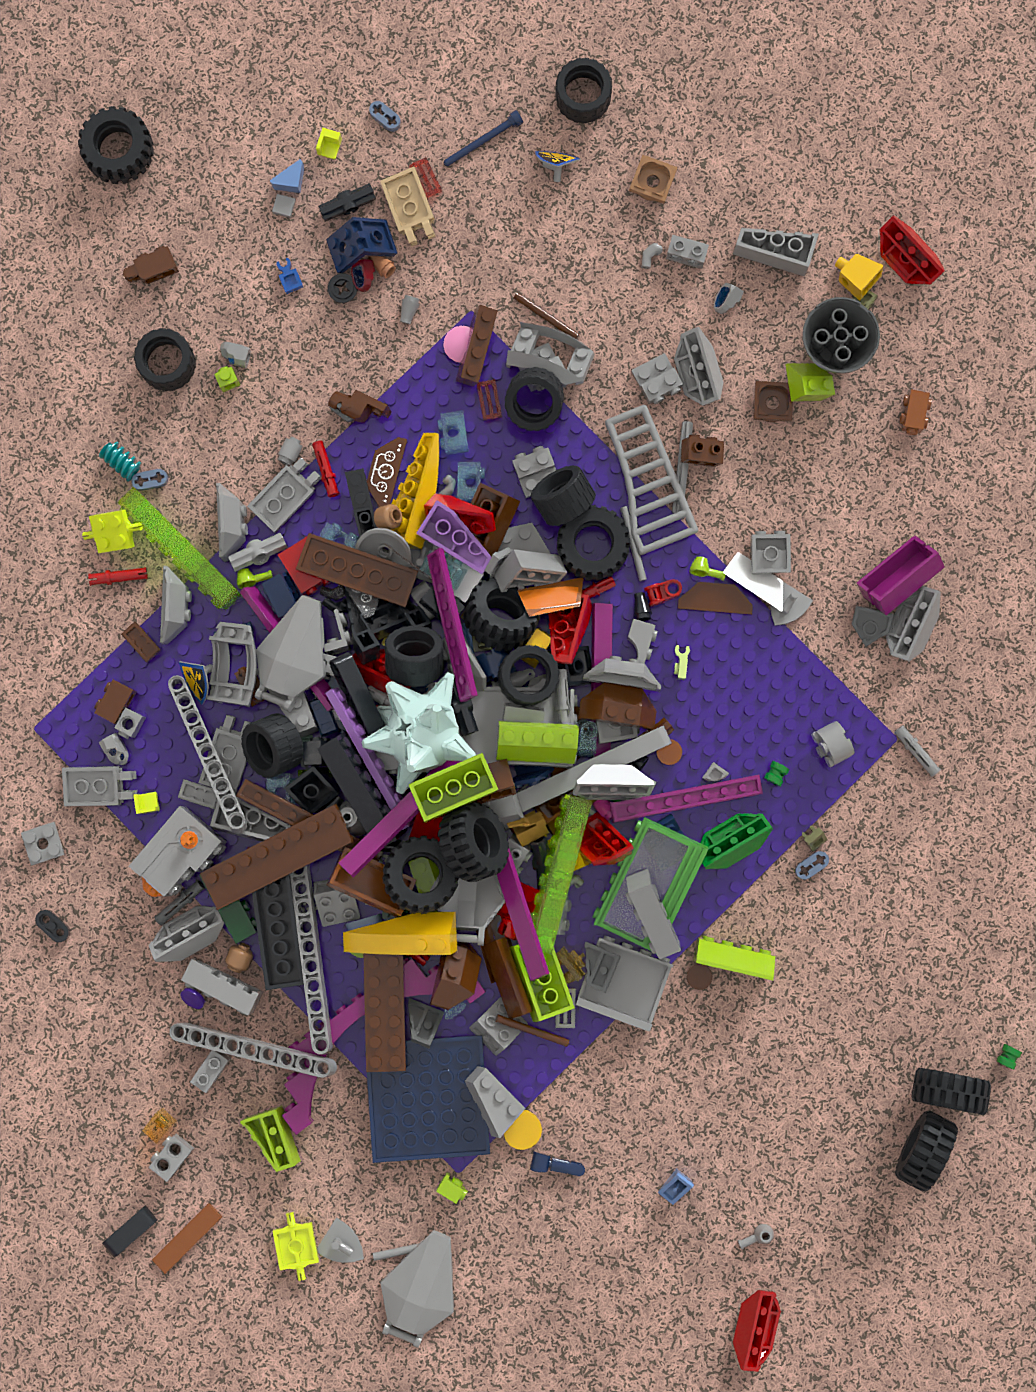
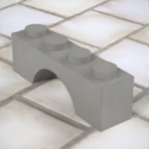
[627,619,658,664]

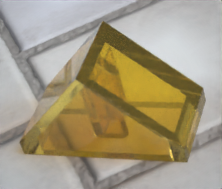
[142,1108,177,1144]

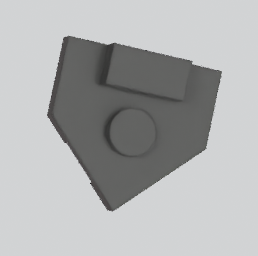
[851,605,894,647]

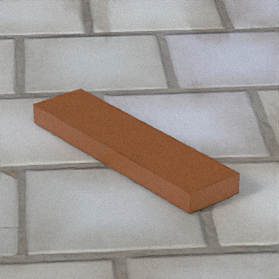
[152,1203,222,1274]

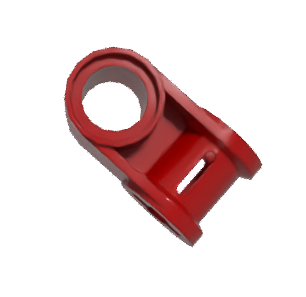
[644,579,682,607]

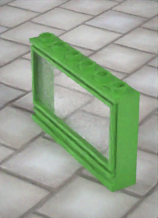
[592,817,708,954]

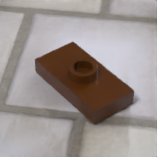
[121,621,161,663]

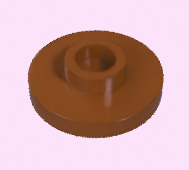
[656,739,682,765]

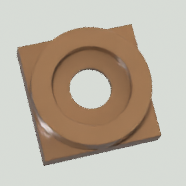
[629,155,678,204]

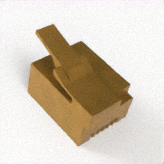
[507,810,549,847]

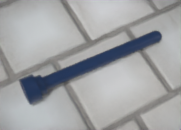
[443,110,524,166]

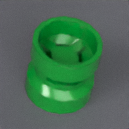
[764,761,789,787]
[996,1044,1022,1070]

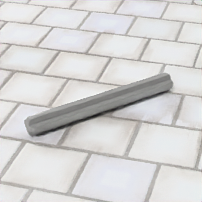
[672,421,693,513]

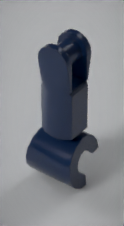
[530,1151,585,1176]

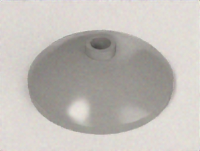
[355,528,412,567]

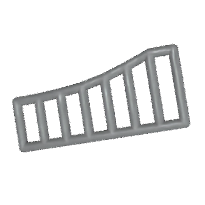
[605,405,698,555]

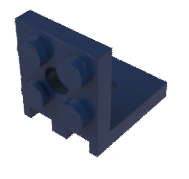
[326,217,398,273]

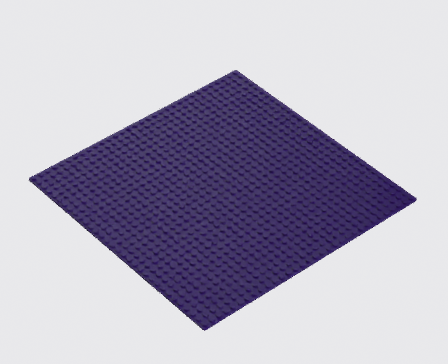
[34,311,897,1173]

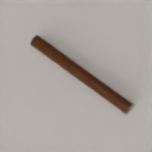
[513,292,579,339]
[495,1014,569,1047]

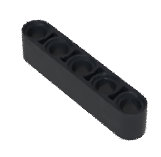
[329,652,385,737]

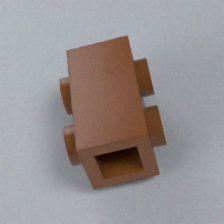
[899,389,932,435]

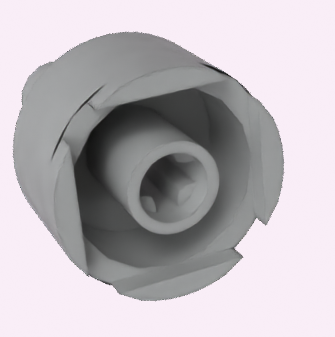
[811,721,855,768]

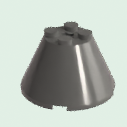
[802,297,880,374]

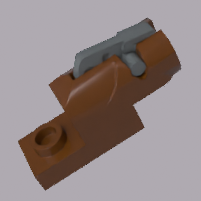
[328,390,392,423]

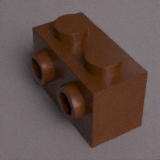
[681,434,724,467]
[94,679,137,724]

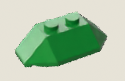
[701,814,773,869]

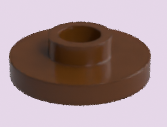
[686,964,713,990]

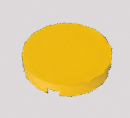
[503,1110,542,1150]

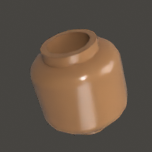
[374,504,402,530]
[225,942,254,973]

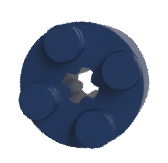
[476,649,517,684]

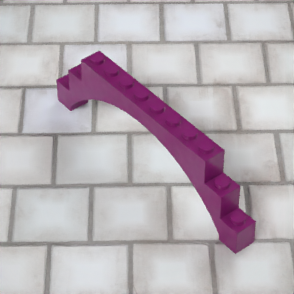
[282,958,486,1135]

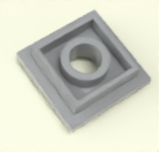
[21,822,65,866]

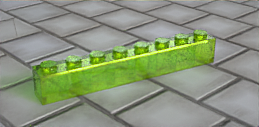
[117,487,241,611]
[531,794,592,954]

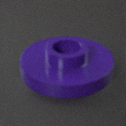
[180,988,205,1009]

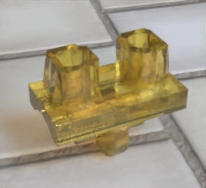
[556,947,585,984]

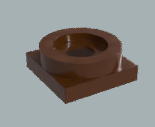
[753,381,793,422]

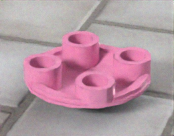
[443,326,471,363]

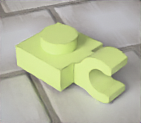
[674,645,690,680]

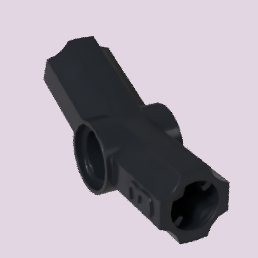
[530,836,557,893]

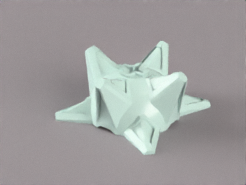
[362,672,476,795]

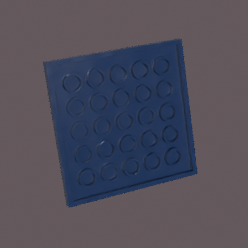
[365,1035,490,1163]

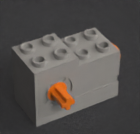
[128,806,227,897]

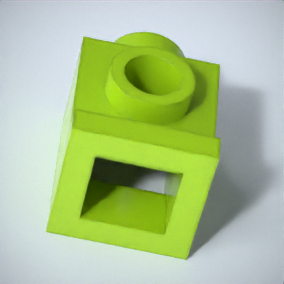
[214,366,240,393]
[436,1172,468,1204]

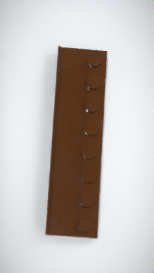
[200,804,354,910]

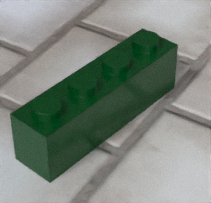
[199,875,257,944]

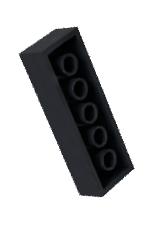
[317,731,407,845]
[252,874,304,990]

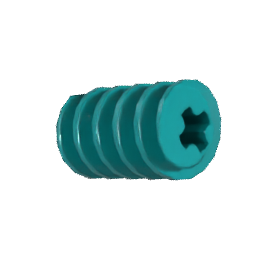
[99,441,142,482]

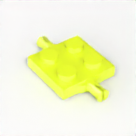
[82,509,143,553]
[273,1212,319,1281]

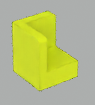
[316,127,342,160]
[134,792,160,814]

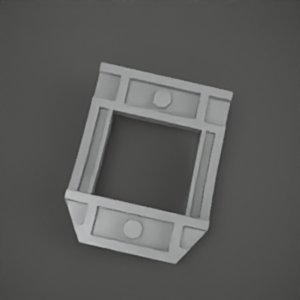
[506,322,595,388]
[207,622,257,708]

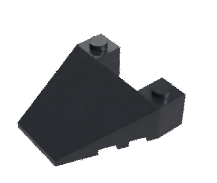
[345,588,432,665]

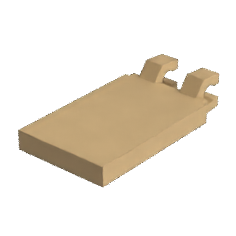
[380,167,436,247]

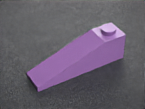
[416,501,492,574]

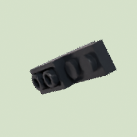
[345,468,378,537]

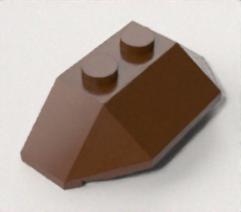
[578,682,657,730]
[430,942,482,1010]

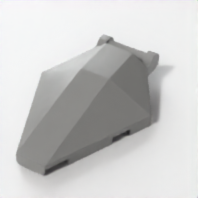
[255,595,326,712]
[429,874,505,945]
[381,1230,454,1348]

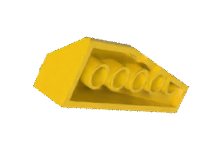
[391,433,439,549]
[343,911,457,955]

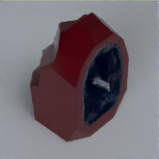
[351,259,375,293]

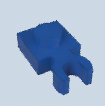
[276,258,303,294]

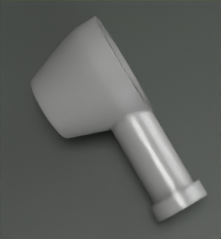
[738,1224,774,1250]

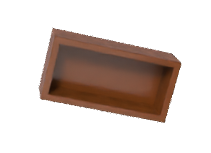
[326,847,416,918]

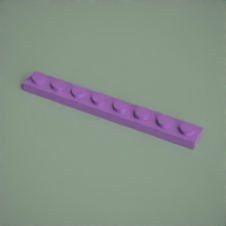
[326,687,414,830]

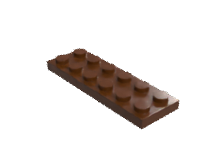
[296,533,418,608]
[363,953,406,1072]

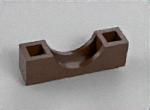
[456,305,498,387]

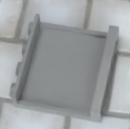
[575,935,673,1032]

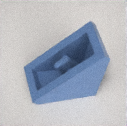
[270,159,304,193]
[658,1168,694,1205]

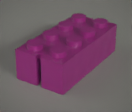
[856,535,945,615]

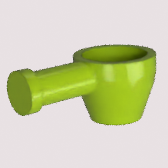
[689,557,726,581]
[237,568,273,589]

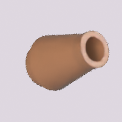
[368,256,396,278]

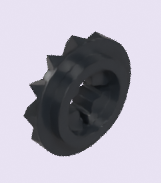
[328,273,358,304]

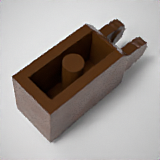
[123,246,179,284]

